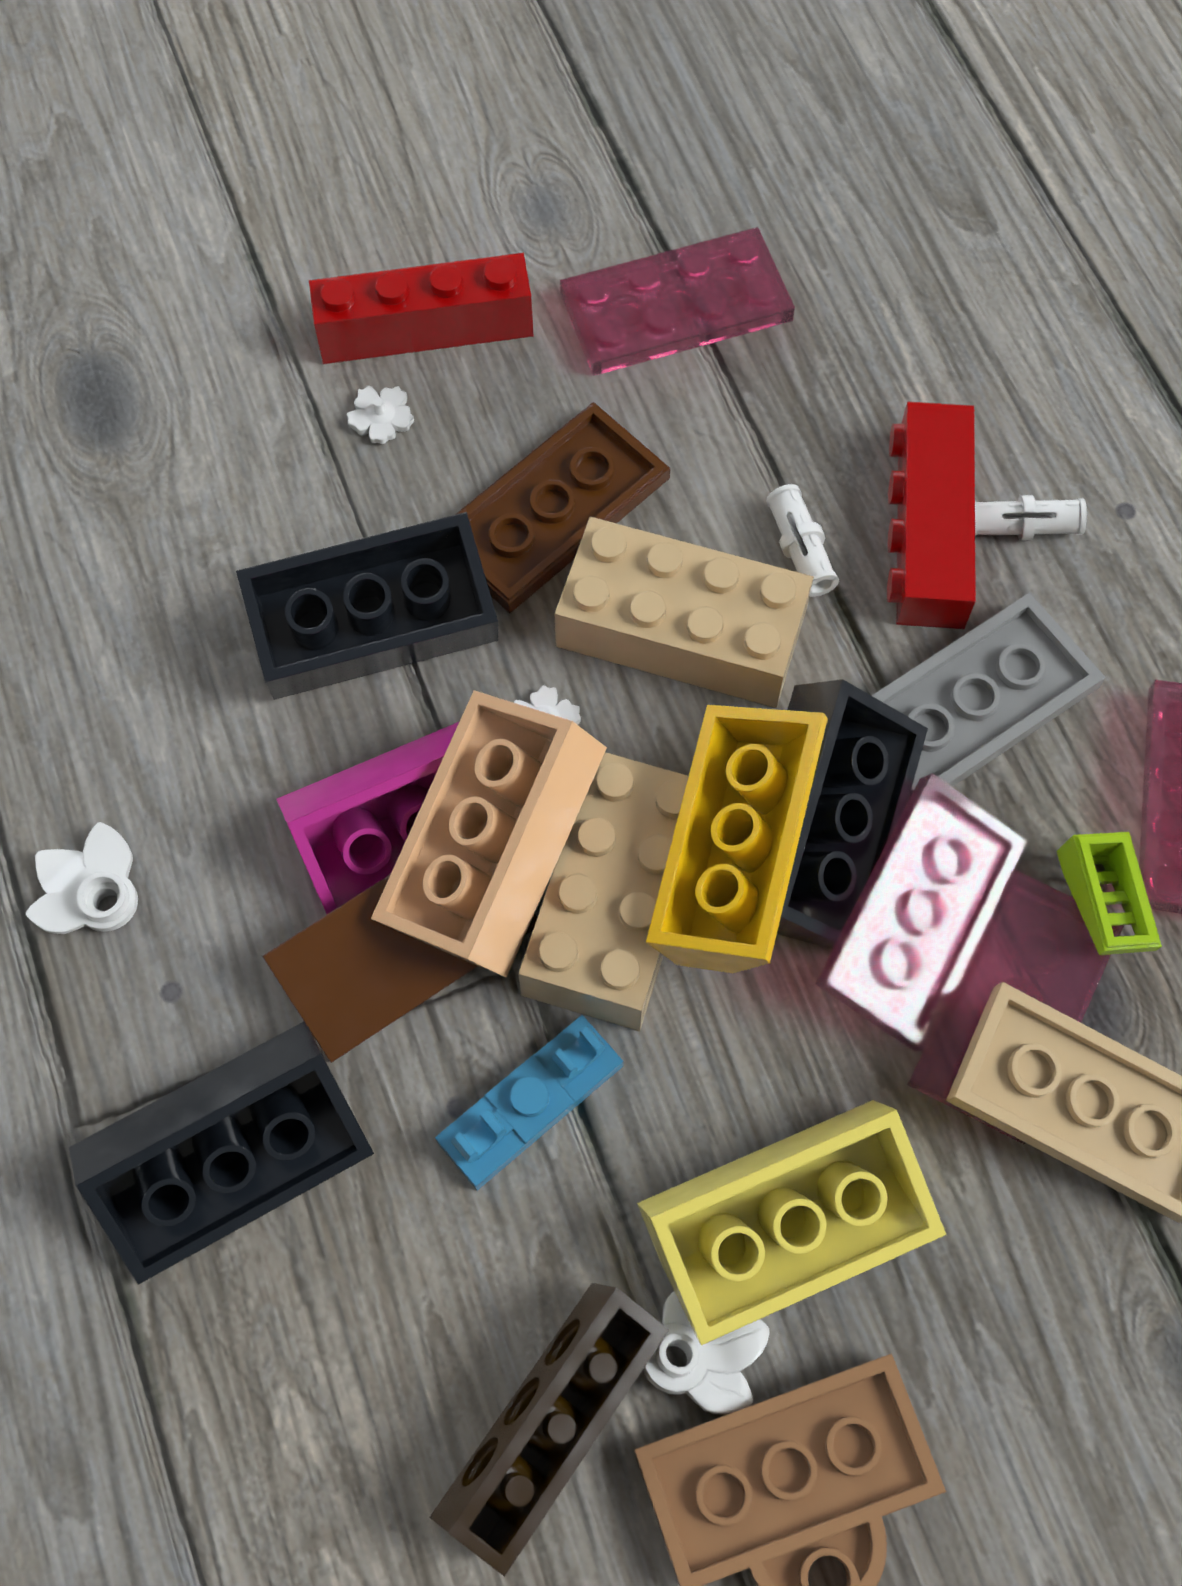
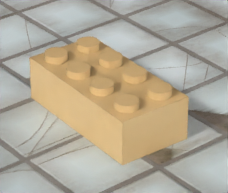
[554,517,814,708]
[518,752,689,1031]

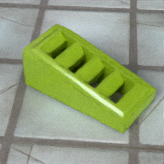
[1056,832,1162,955]

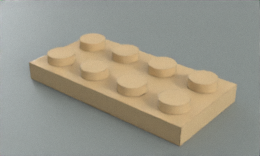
[946,982,1182,1223]

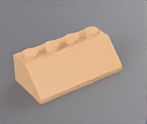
[371,690,607,977]

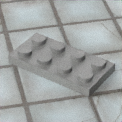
[872,592,1106,810]

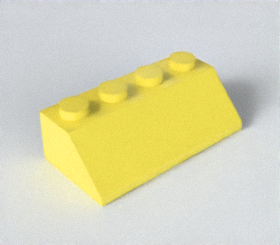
[637,1100,946,1346]

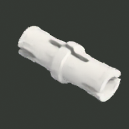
[766,484,839,597]
[975,495,1087,540]

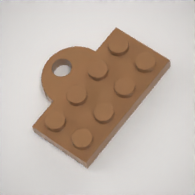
[634,1353,946,1586]

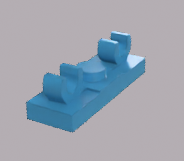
[435,1015,624,1191]

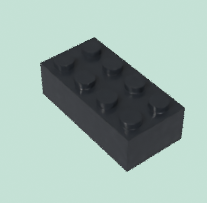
[236,512,498,700]

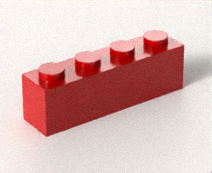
[309,252,534,364]
[887,401,976,629]

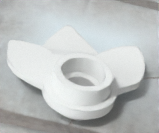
[26,822,138,934]
[643,1291,770,1415]

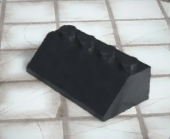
[777,679,928,956]
[69,1021,374,1285]

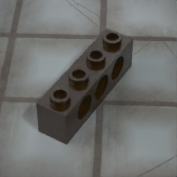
[429,1283,669,1577]

